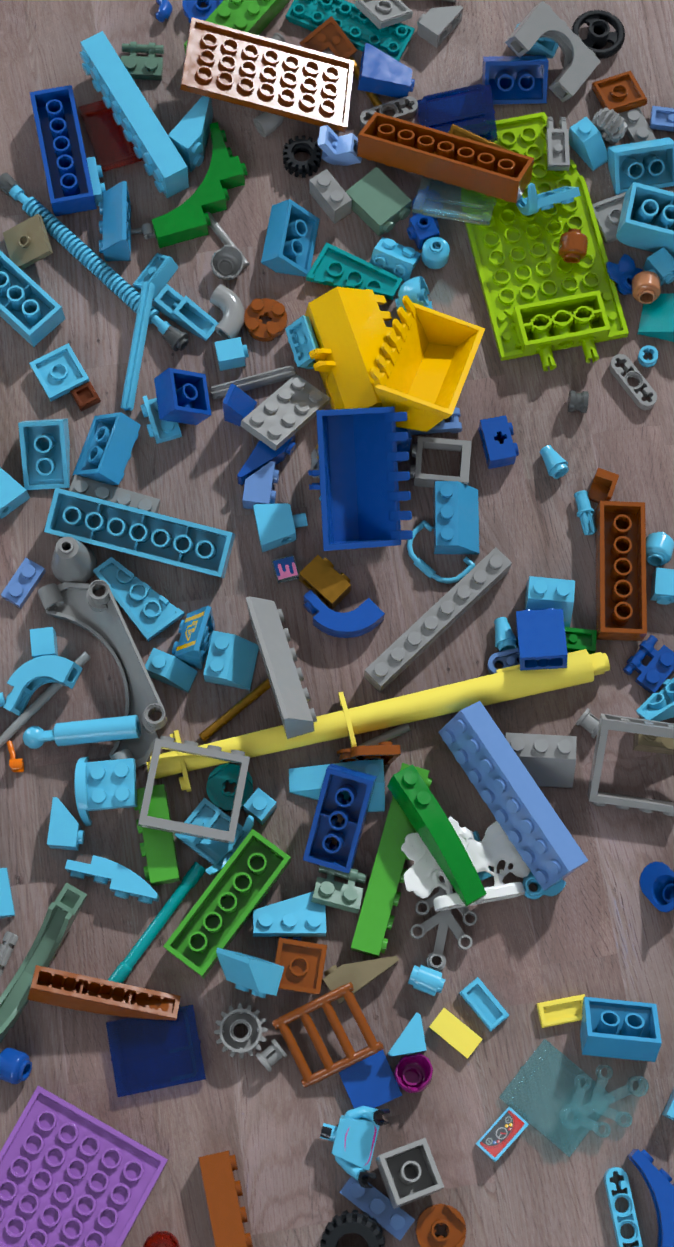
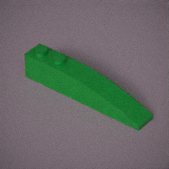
[387,765,487,906]

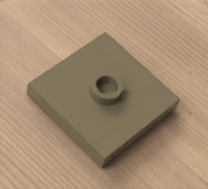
[3,214,53,270]

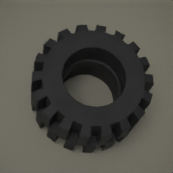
[320,1210,385,1247]

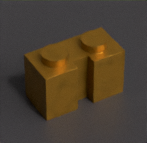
[299,555,351,610]

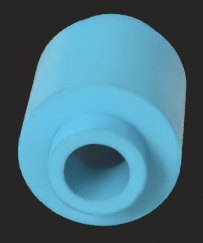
[408,965,446,996]

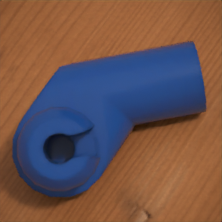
[155,0,173,22]

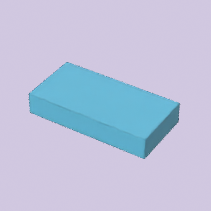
[459,977,510,1032]

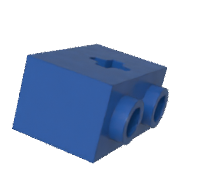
[478,415,519,469]

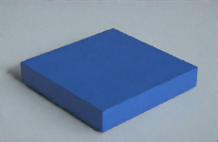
[338,1050,402,1108]

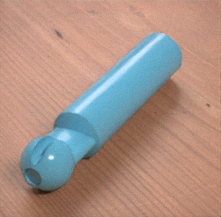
[23,715,141,749]

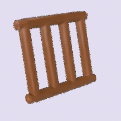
[272,982,384,1088]

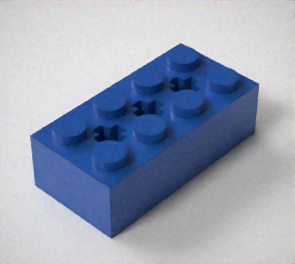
[303,764,377,873]

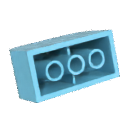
[616,182,674,258]

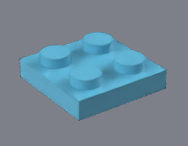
[29,343,90,402]

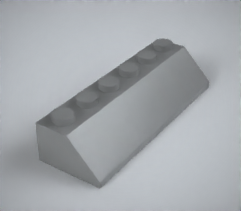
[246,596,317,739]

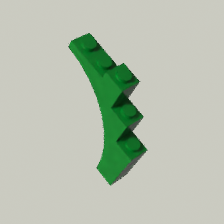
[151,122,248,248]

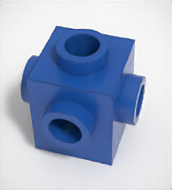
[407,211,440,250]

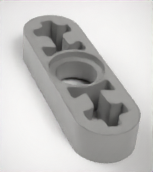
[360,96,418,129]
[609,354,657,410]

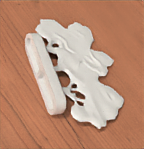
[401,816,530,911]

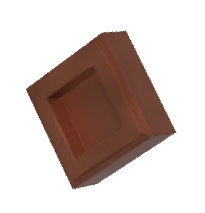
[70,381,101,412]

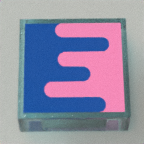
[272,555,299,584]

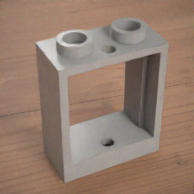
[410,436,472,488]

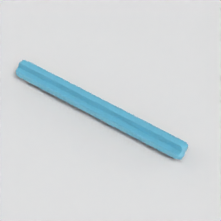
[121,282,155,411]

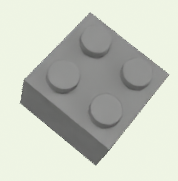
[375,1138,444,1209]

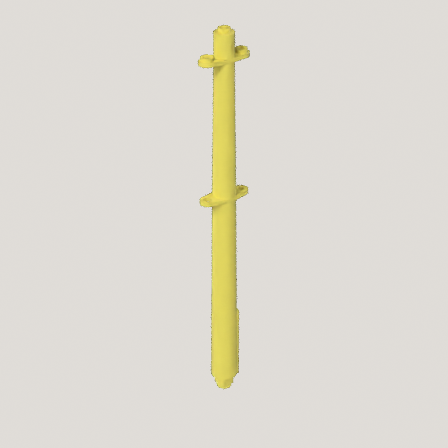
[146,649,610,792]

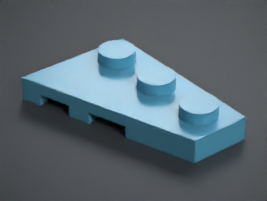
[252,892,326,937]

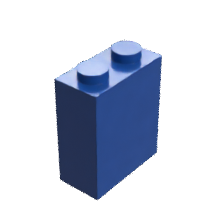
[516,608,568,671]

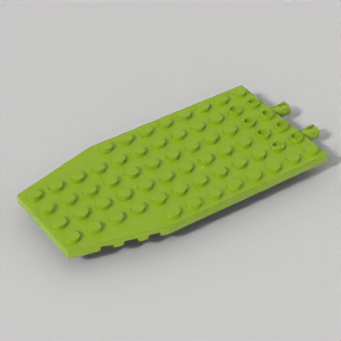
[461,112,629,371]

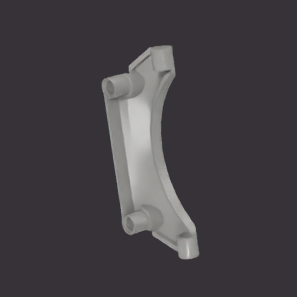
[38,579,167,770]

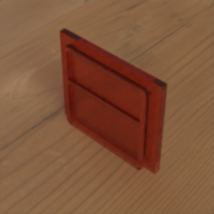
[79,100,143,172]

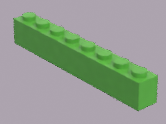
[350,763,432,958]

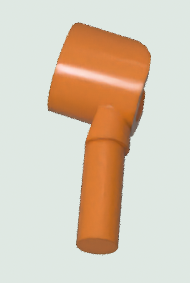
[6,741,24,773]

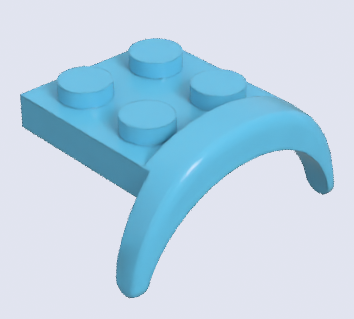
[516,183,580,216]
[74,756,137,826]
[175,797,254,875]

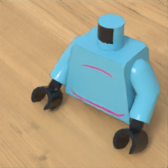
[320,1106,390,1188]

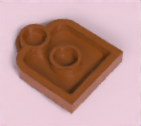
[337,741,401,765]

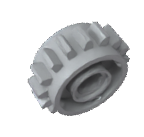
[214,1003,268,1059]

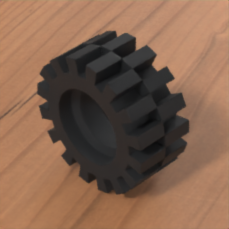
[283,135,321,178]

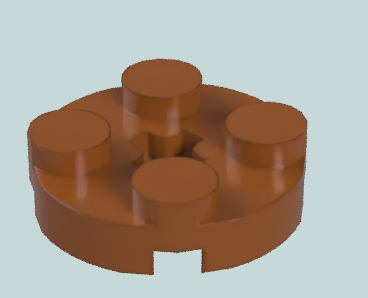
[244,298,287,342]
[415,1203,466,1247]

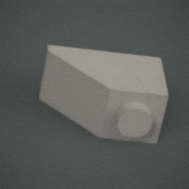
[417,6,463,48]

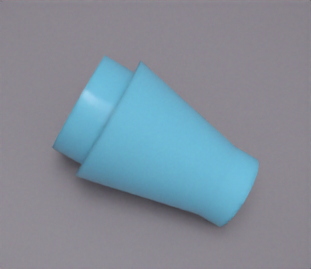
[540,445,569,479]
[494,617,517,652]

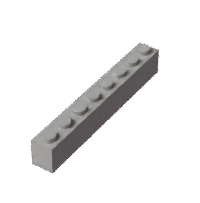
[364,547,512,693]

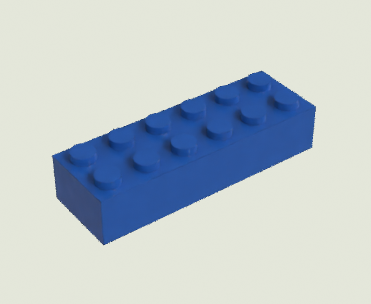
[30,85,97,217]

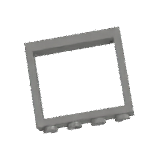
[587,713,674,816]
[138,736,250,844]

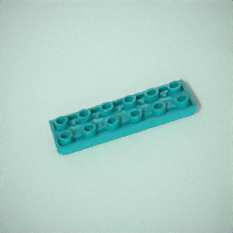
[285,0,415,61]

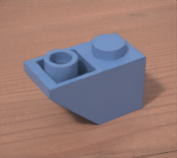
[242,461,279,510]

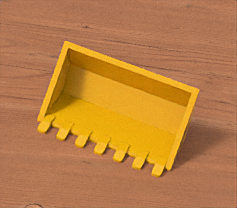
[305,287,396,410]
[370,295,485,432]

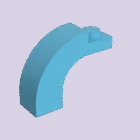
[3,655,83,716]

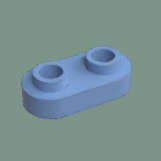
[487,648,519,674]

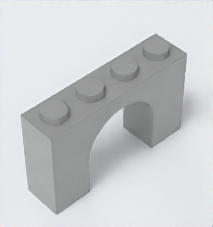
[505,0,601,102]

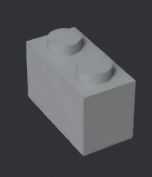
[309,169,352,224]

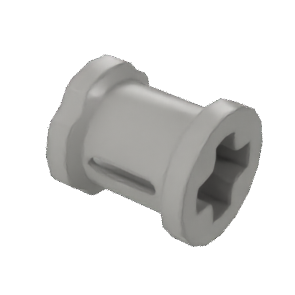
[575,708,599,739]
[255,1039,288,1072]

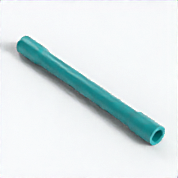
[108,862,206,984]

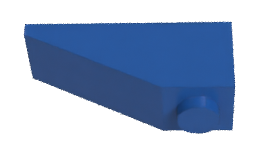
[237,434,297,485]

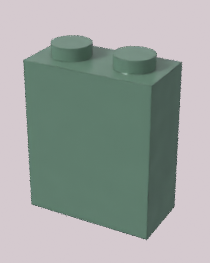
[346,167,412,237]

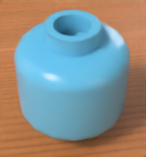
[421,237,450,269]
[646,532,674,566]

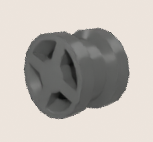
[568,390,589,413]

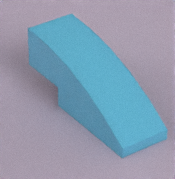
[152,284,218,341]

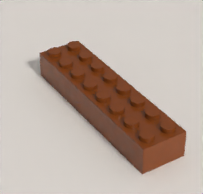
[357,112,534,203]

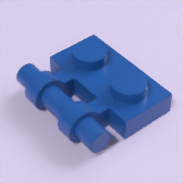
[623,635,674,694]

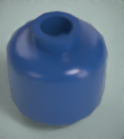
[0,1048,32,1084]

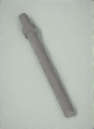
[0,651,91,748]

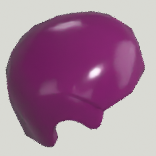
[395,1053,433,1093]

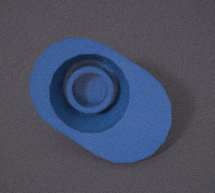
[640,861,674,912]

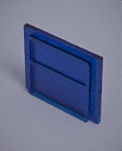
[417,84,498,142]
[106,1005,206,1097]

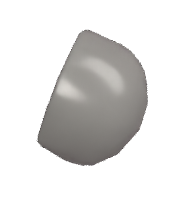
[210,245,245,280]

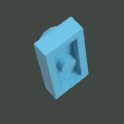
[87,157,106,206]

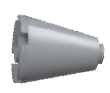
[51,537,97,583]

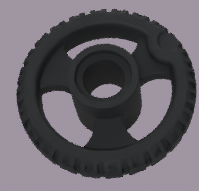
[572,10,625,59]

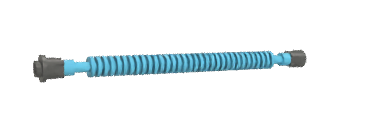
[0,173,189,351]

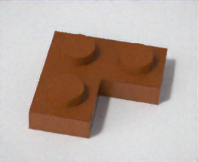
[299,16,357,59]

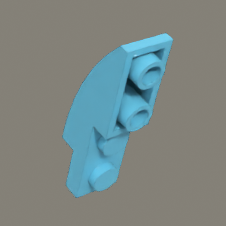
[65,855,160,904]

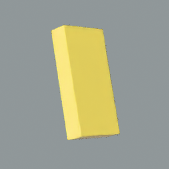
[536,994,585,1028]
[429,1008,483,1059]

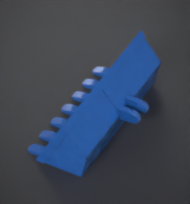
[308,406,413,551]

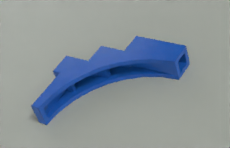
[627,1149,674,1247]

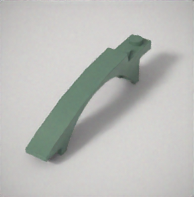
[0,882,87,1044]

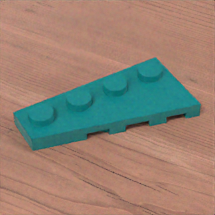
[306,242,403,300]

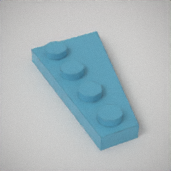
[93,557,185,642]

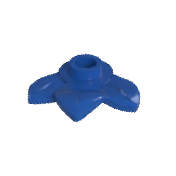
[606,254,643,295]

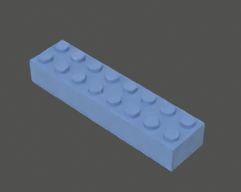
[438,701,588,891]

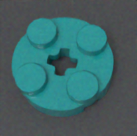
[206,764,253,812]

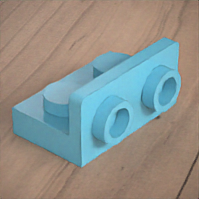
[285,315,319,369]
[140,396,182,444]

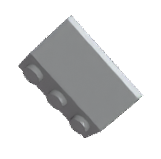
[504,733,577,788]

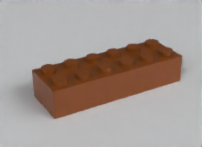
[595,501,647,641]

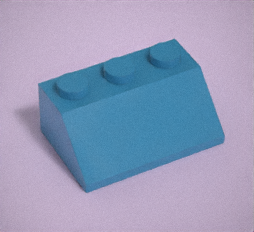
[99,181,131,261]
[261,199,320,277]
[73,412,141,485]
[433,481,479,555]
[580,997,662,1062]

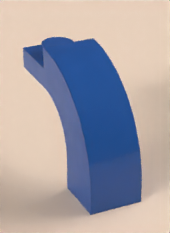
[303,590,385,638]

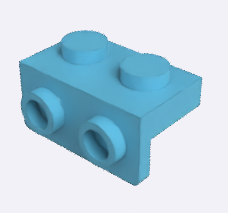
[370,237,421,282]

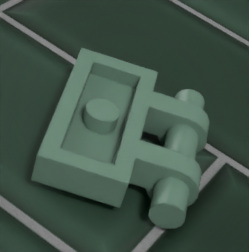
[121,42,164,80]
[311,865,367,914]

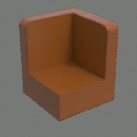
[588,468,619,503]

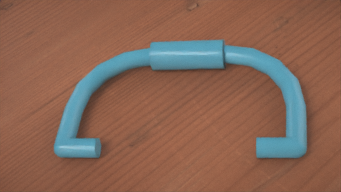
[407,520,475,584]

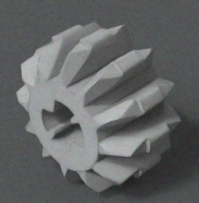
[591,107,628,144]

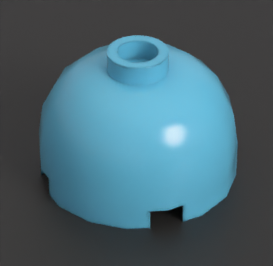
[395,276,433,312]

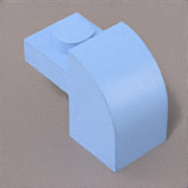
[317,125,362,166]

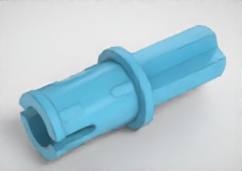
[574,490,597,535]

